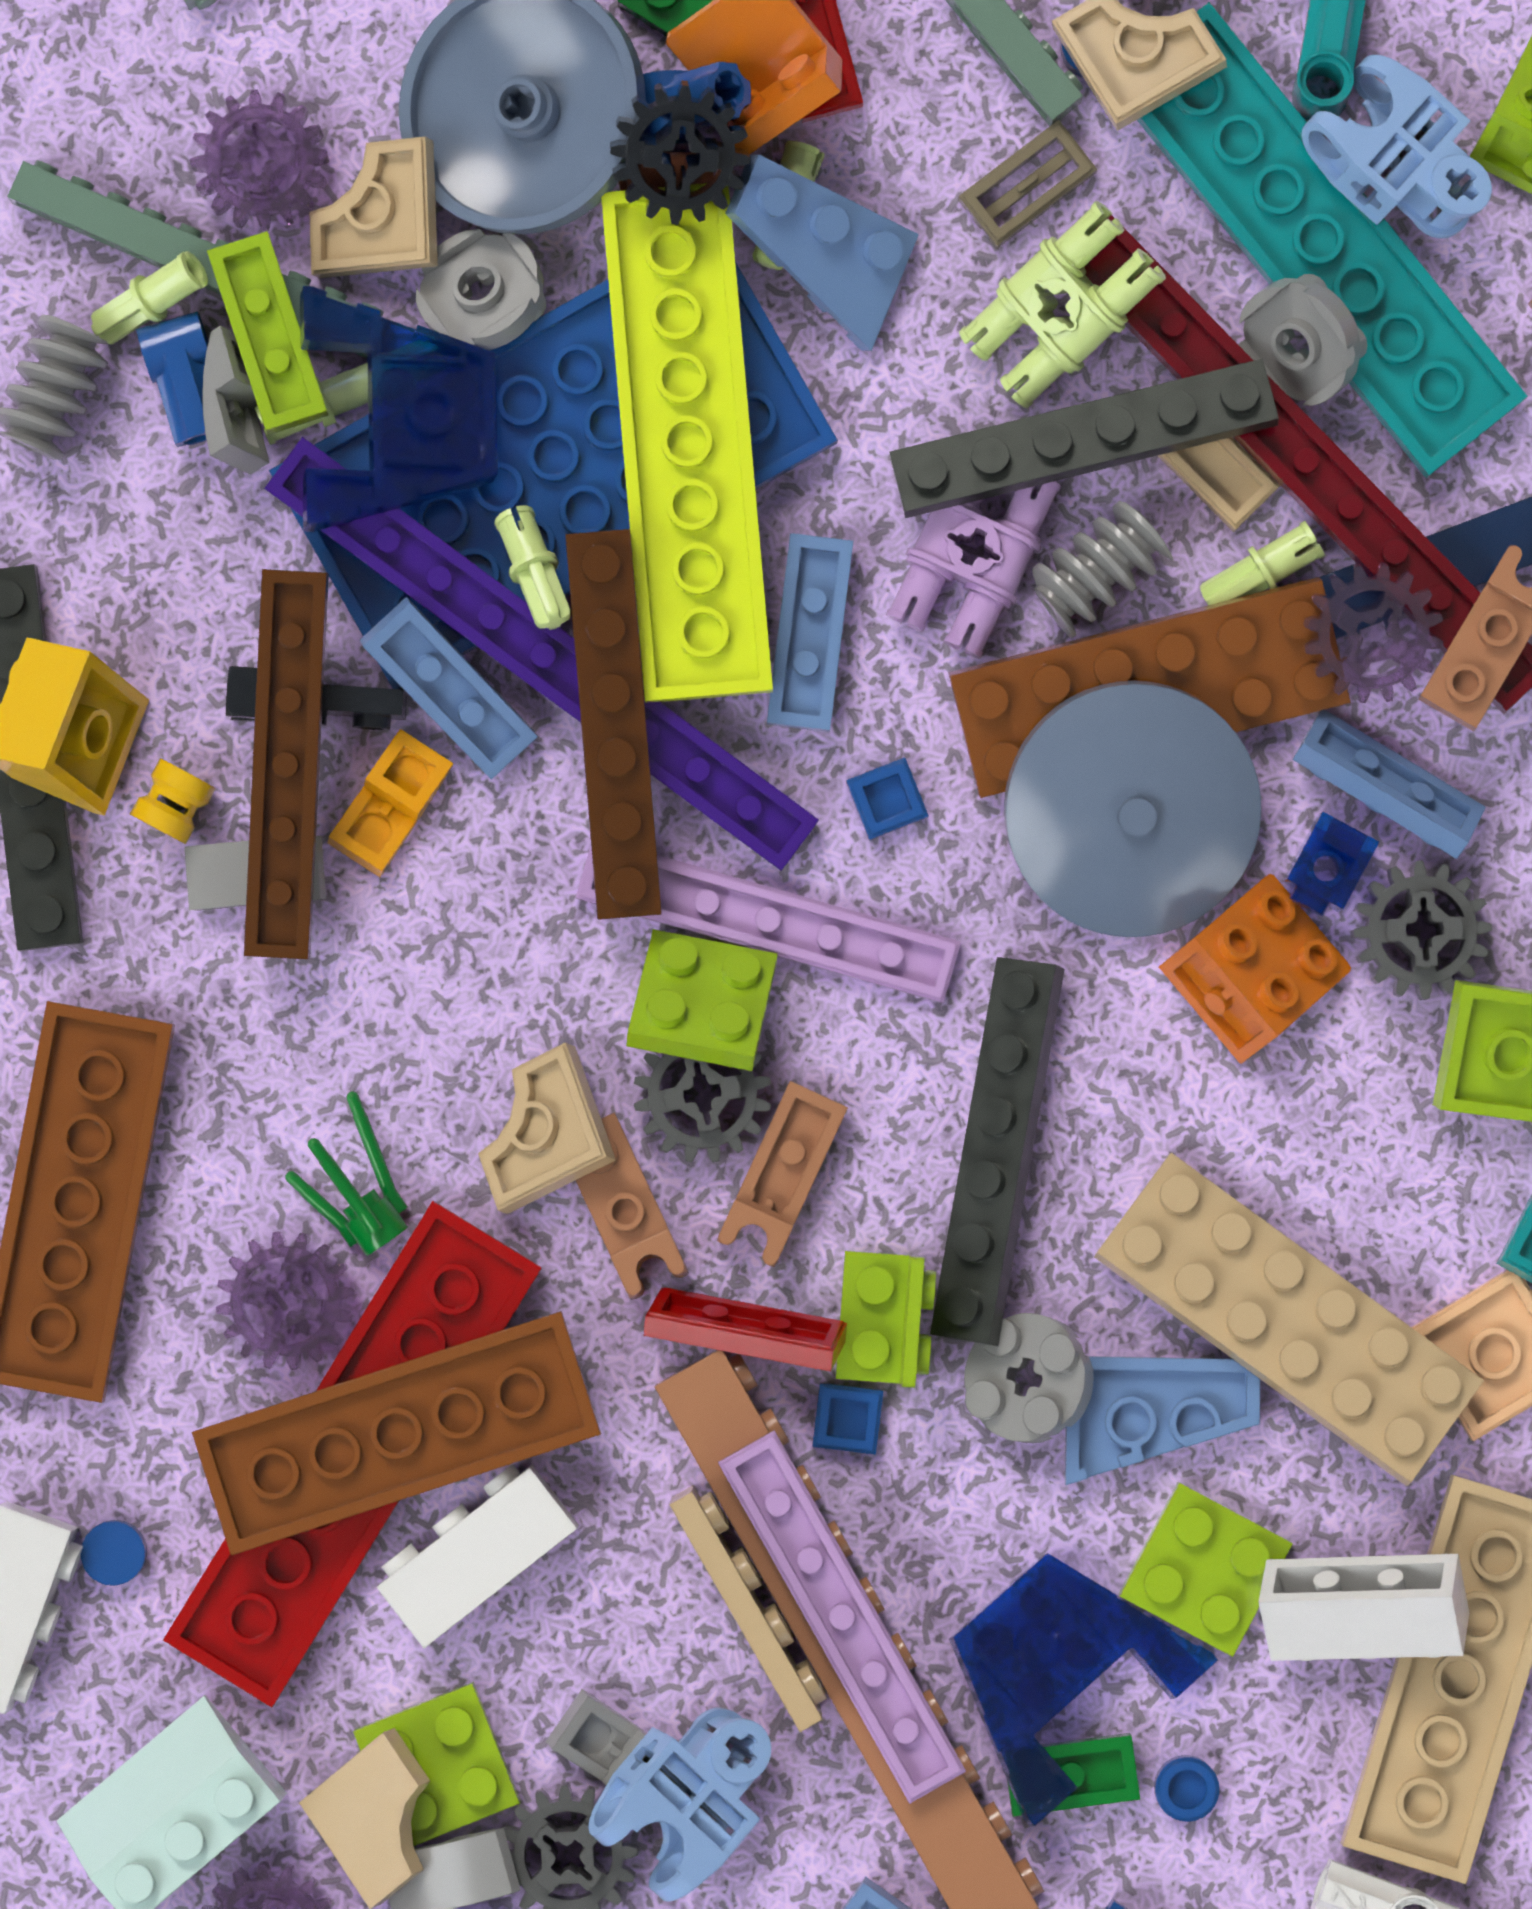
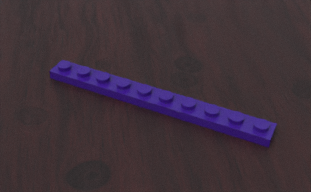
[264,437,819,871]

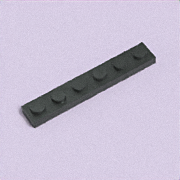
[889,358,1279,518]
[0,564,83,952]
[930,957,1065,1346]

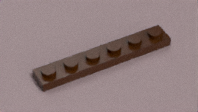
[565,529,662,920]
[244,569,329,960]

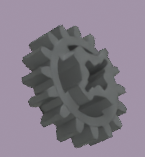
[1350,861,1492,1000]
[634,1053,771,1163]
[504,1782,639,1909]

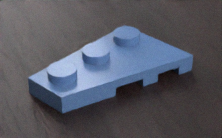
[725,154,919,351]
[1065,1356,1260,1485]

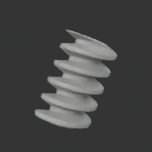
[0,315,109,461]
[1032,501,1173,639]

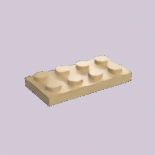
[669,1485,827,1732]

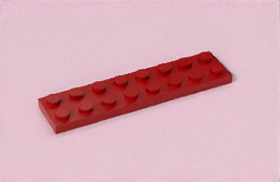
[163,1201,543,1708]

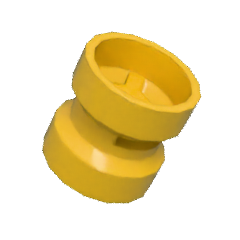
[130,758,216,844]

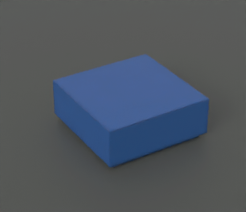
[846,757,929,841]
[812,1383,883,1455]

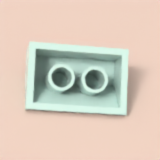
[57,1695,287,1909]

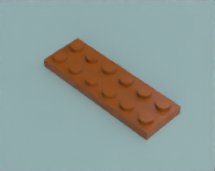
[948,577,1351,798]
[0,1001,175,1403]
[192,1311,602,1555]

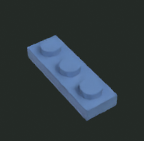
[767,533,853,732]
[360,597,538,780]
[1293,710,1486,859]

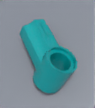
[1292,0,1366,120]

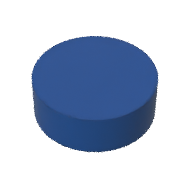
[81,1520,147,1586]
[1154,1755,1219,1822]

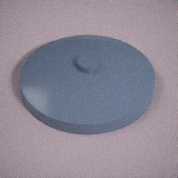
[399,0,646,235]
[1004,681,1261,937]

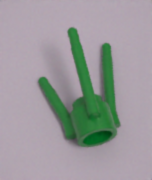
[285,1091,408,1256]

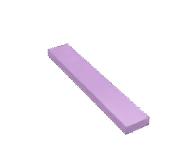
[576,846,961,1003]
[718,1430,966,1804]

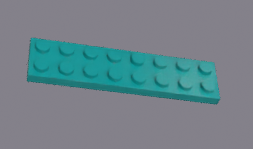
[1137,2,1528,478]

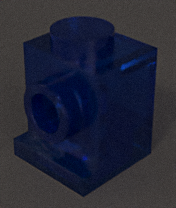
[1282,812,1379,917]

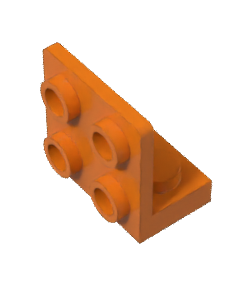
[666,0,842,154]
[1158,874,1351,1064]

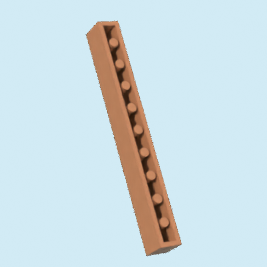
[654,1350,1045,1909]

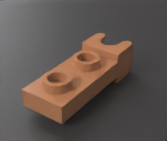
[1418,545,1532,732]
[716,1081,848,1267]
[575,1112,689,1300]

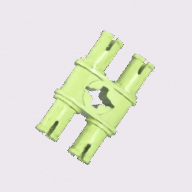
[959,201,1166,409]

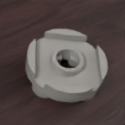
[416,229,547,358]
[1239,274,1367,406]
[964,1313,1094,1443]

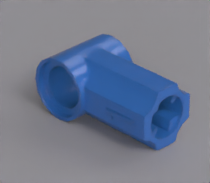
[642,62,751,144]
[136,311,209,447]

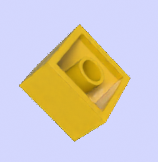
[0,637,149,816]

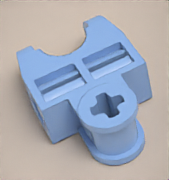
[1302,55,1492,239]
[588,1708,771,1902]

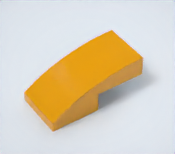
[327,729,453,878]

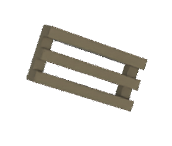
[958,120,1097,249]

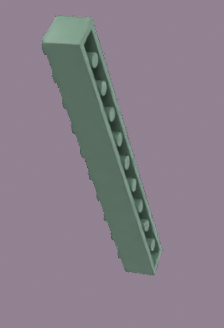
[945,0,1083,127]
[7,160,389,360]

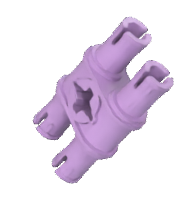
[886,481,1062,659]

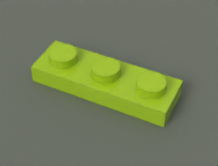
[207,231,329,435]

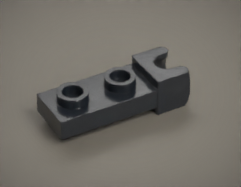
[225,666,408,730]

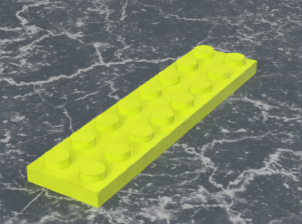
[601,183,773,703]

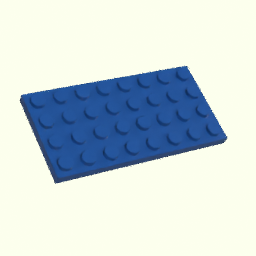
[269,261,838,690]

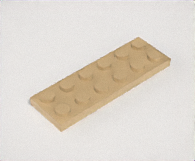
[1094,1153,1484,1486]
[1340,1474,1532,1884]

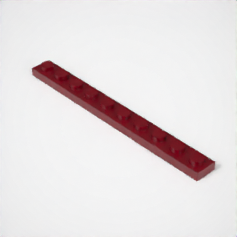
[1084,215,1532,715]

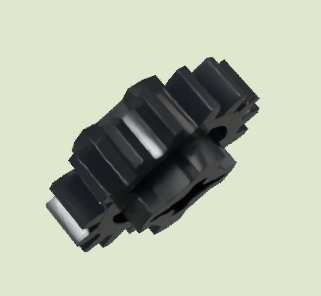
[610,80,750,225]

